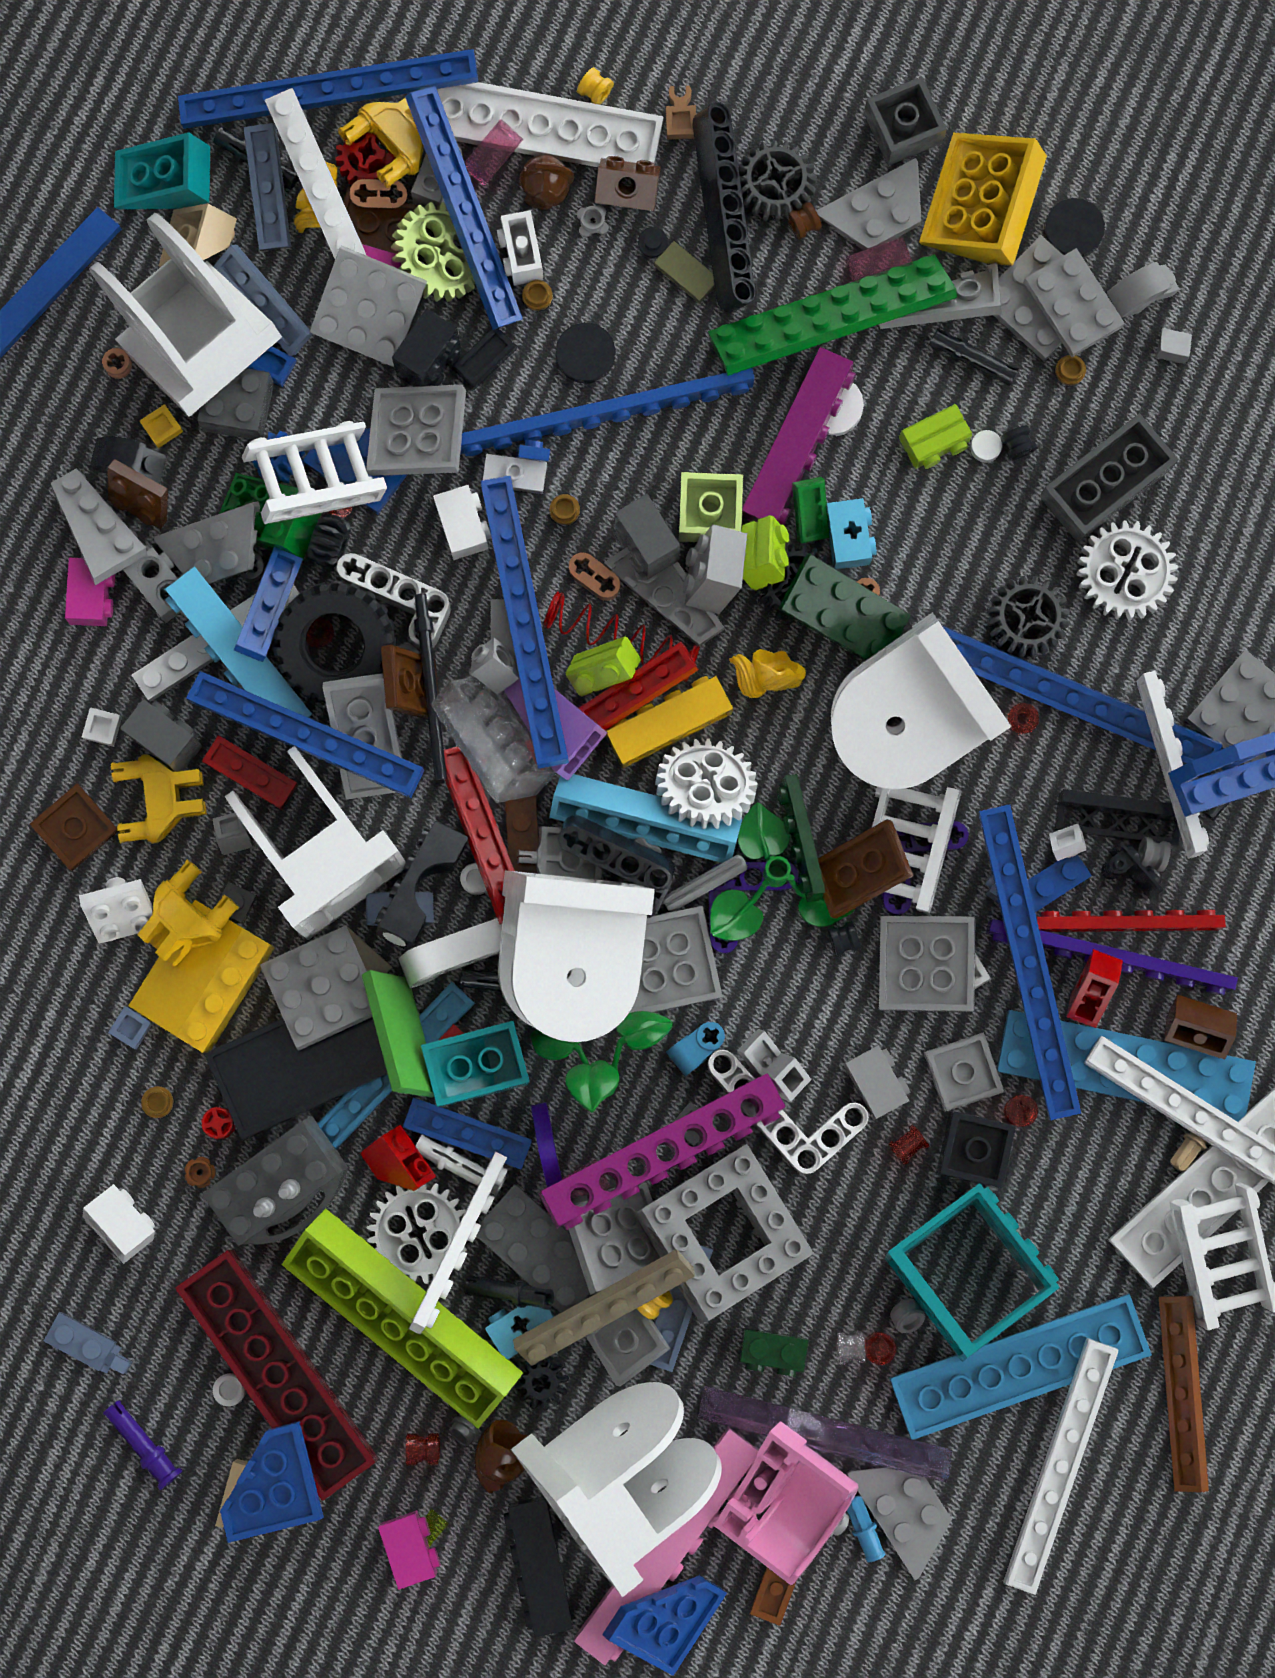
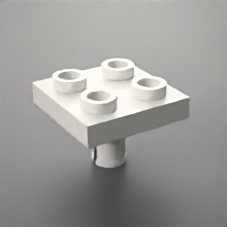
[79,877,153,944]

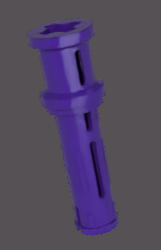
[103,1400,183,1491]

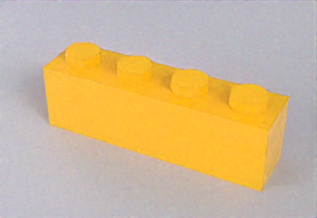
[606,676,733,769]

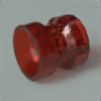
[406,1433,440,1466]

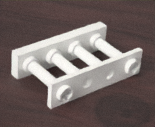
[242,421,387,524]
[872,787,961,914]
[1169,1183,1275,1330]

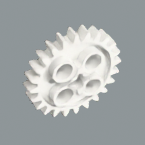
[1076,520,1178,621]
[655,739,757,829]
[367,1183,467,1284]

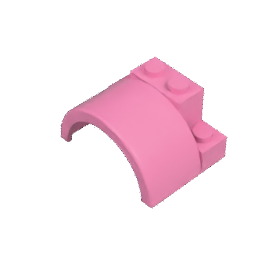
[714,1421,858,1585]

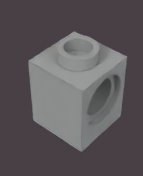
[471,638,520,695]

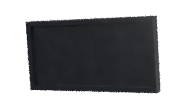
[204,1017,388,1141]

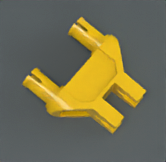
[338,98,424,188]
[111,754,207,844]
[137,859,239,967]

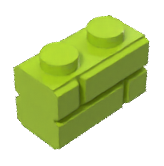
[899,404,972,469]
[741,515,789,590]
[565,636,641,697]

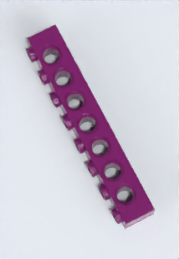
[539,1073,786,1230]

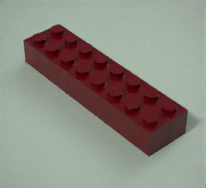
[175,1249,379,1501]

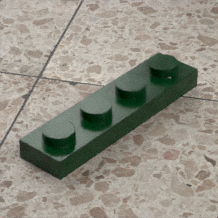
[777,774,826,903]

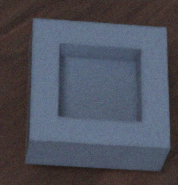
[108,1006,153,1050]

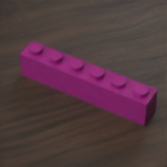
[742,347,856,525]

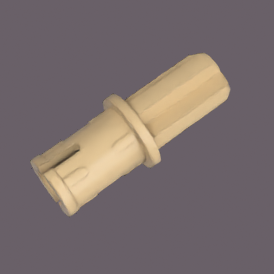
[1170,1132,1207,1172]

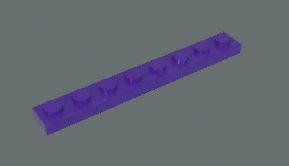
[986,919,1238,996]

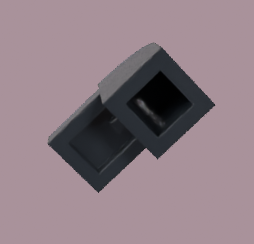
[90,436,167,484]

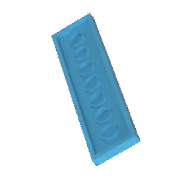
[997,1010,1256,1122]
[889,1294,1152,1440]

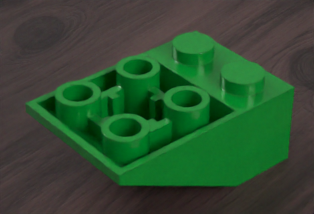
[219,473,322,558]

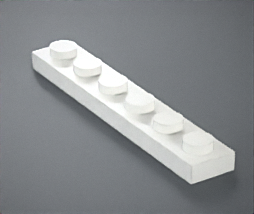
[265,88,367,259]
[132,584,300,702]
[1136,671,1209,859]
[409,1152,508,1334]

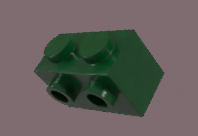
[739,1328,809,1377]

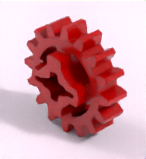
[335,132,396,190]

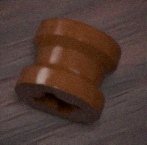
[787,201,822,240]

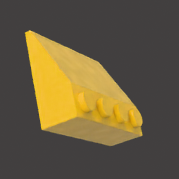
[919,133,1047,266]
[129,900,275,1053]

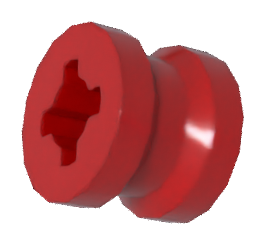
[201,1107,236,1139]

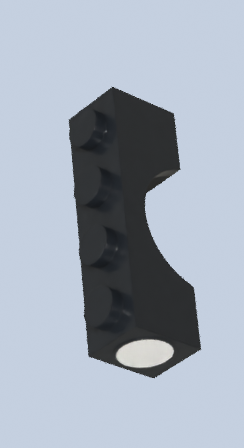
[375,821,468,951]

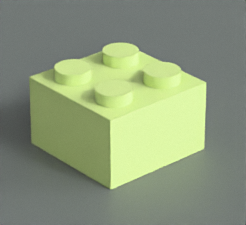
[679,472,743,542]

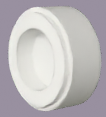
[970,430,1002,463]
[460,863,487,895]
[213,1373,246,1406]

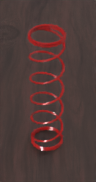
[543,591,700,682]

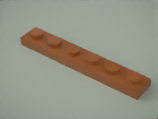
[1159,1296,1209,1492]

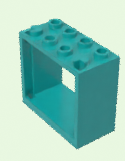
[884,1183,1060,1362]

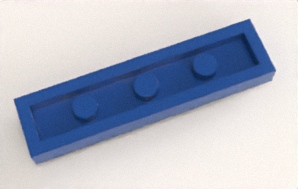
[234,547,303,662]
[403,1097,532,1170]

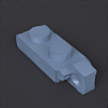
[43,1312,133,1374]

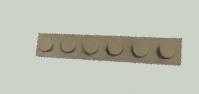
[513,1249,695,1366]

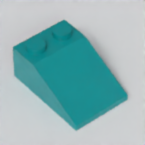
[114,132,210,209]
[421,1021,530,1107]

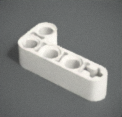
[337,553,451,650]
[399,918,503,988]

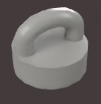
[890,1298,925,1333]

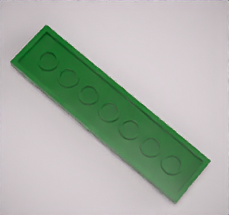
[708,254,957,376]

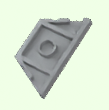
[816,158,921,253]
[153,502,260,584]
[846,1463,952,1580]

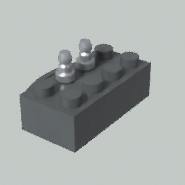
[202,1116,348,1246]

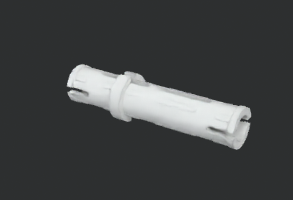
[416,1134,505,1196]

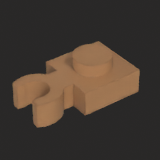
[666,86,696,140]

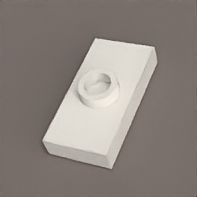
[483,454,547,494]

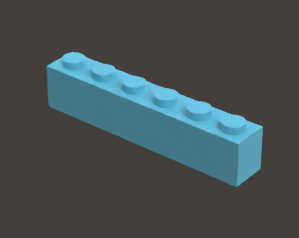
[165,566,312,718]
[549,774,742,863]

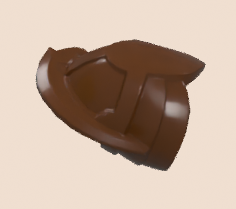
[519,155,574,210]
[474,1419,528,1494]

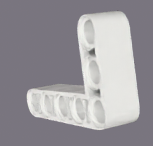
[707,1050,869,1174]

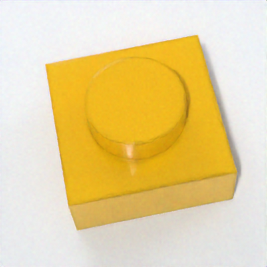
[140,404,183,448]

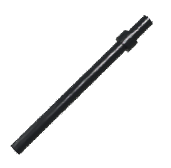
[414,594,447,780]

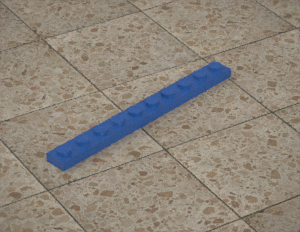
[178,49,479,129]
[460,368,754,456]
[480,475,569,769]
[942,626,1223,773]
[978,804,1081,1120]

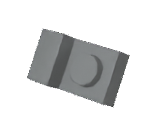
[1107,262,1180,318]
[737,1029,812,1102]

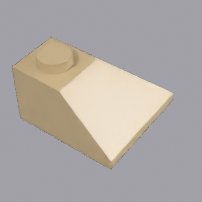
[159,204,237,267]

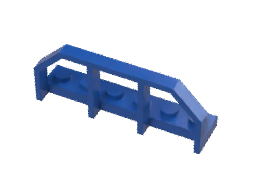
[1168,732,1275,817]

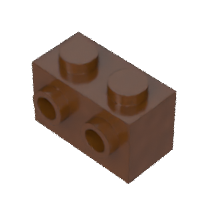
[1164,994,1237,1060]

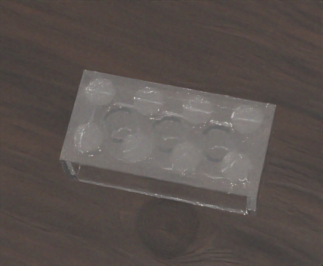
[431,677,557,803]

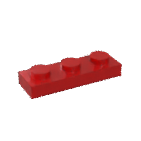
[202,735,299,810]

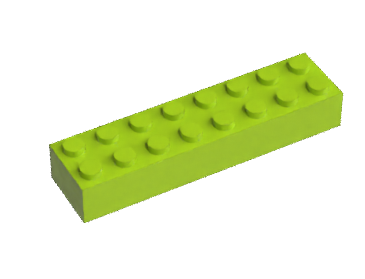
[281,1208,523,1429]

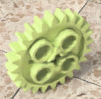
[391,202,475,302]

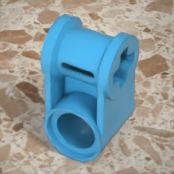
[666,1022,725,1077]

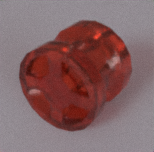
[1003,1095,1038,1127]
[862,1332,896,1365]

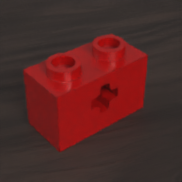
[1066,949,1123,1028]

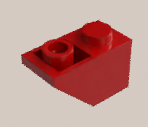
[360,1125,437,1191]

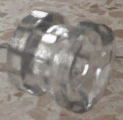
[836,1331,865,1365]

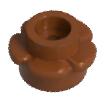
[185,1157,216,1188]

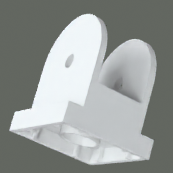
[89,213,282,417]
[831,612,1011,789]
[225,746,406,940]
[498,870,655,1042]
[511,1382,722,1597]

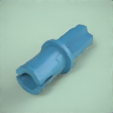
[847,1496,886,1562]

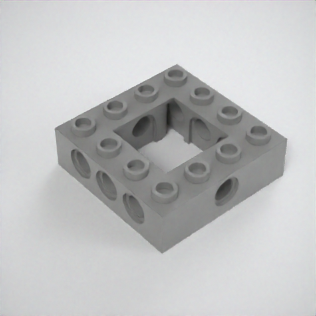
[634,1144,814,1324]

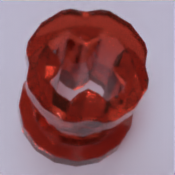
[888,1124,930,1165]

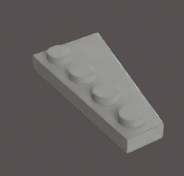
[879,263,1002,329]
[51,468,147,585]
[604,547,724,646]

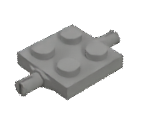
[517,826,604,880]

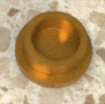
[522,280,553,311]
[1055,355,1086,385]
[549,494,580,525]
[141,1086,173,1118]

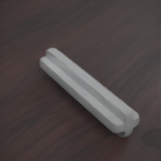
[663,855,747,911]

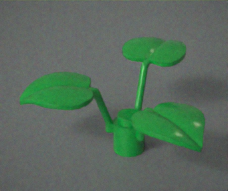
[710,803,855,941]
[530,1011,673,1113]

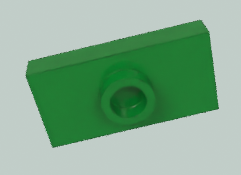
[792,477,830,544]

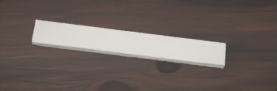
[1084,1036,1275,1185]
[1003,1338,1119,1595]

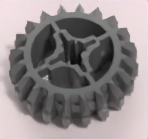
[738,139,817,223]
[986,576,1070,659]

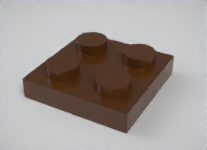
[108,459,168,530]
[30,783,119,871]

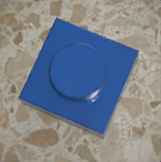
[516,440,550,462]

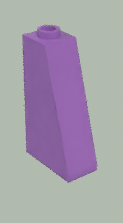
[504,679,607,781]

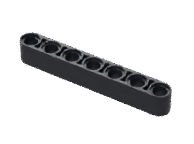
[692,101,756,313]

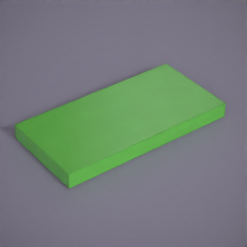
[362,970,434,1098]

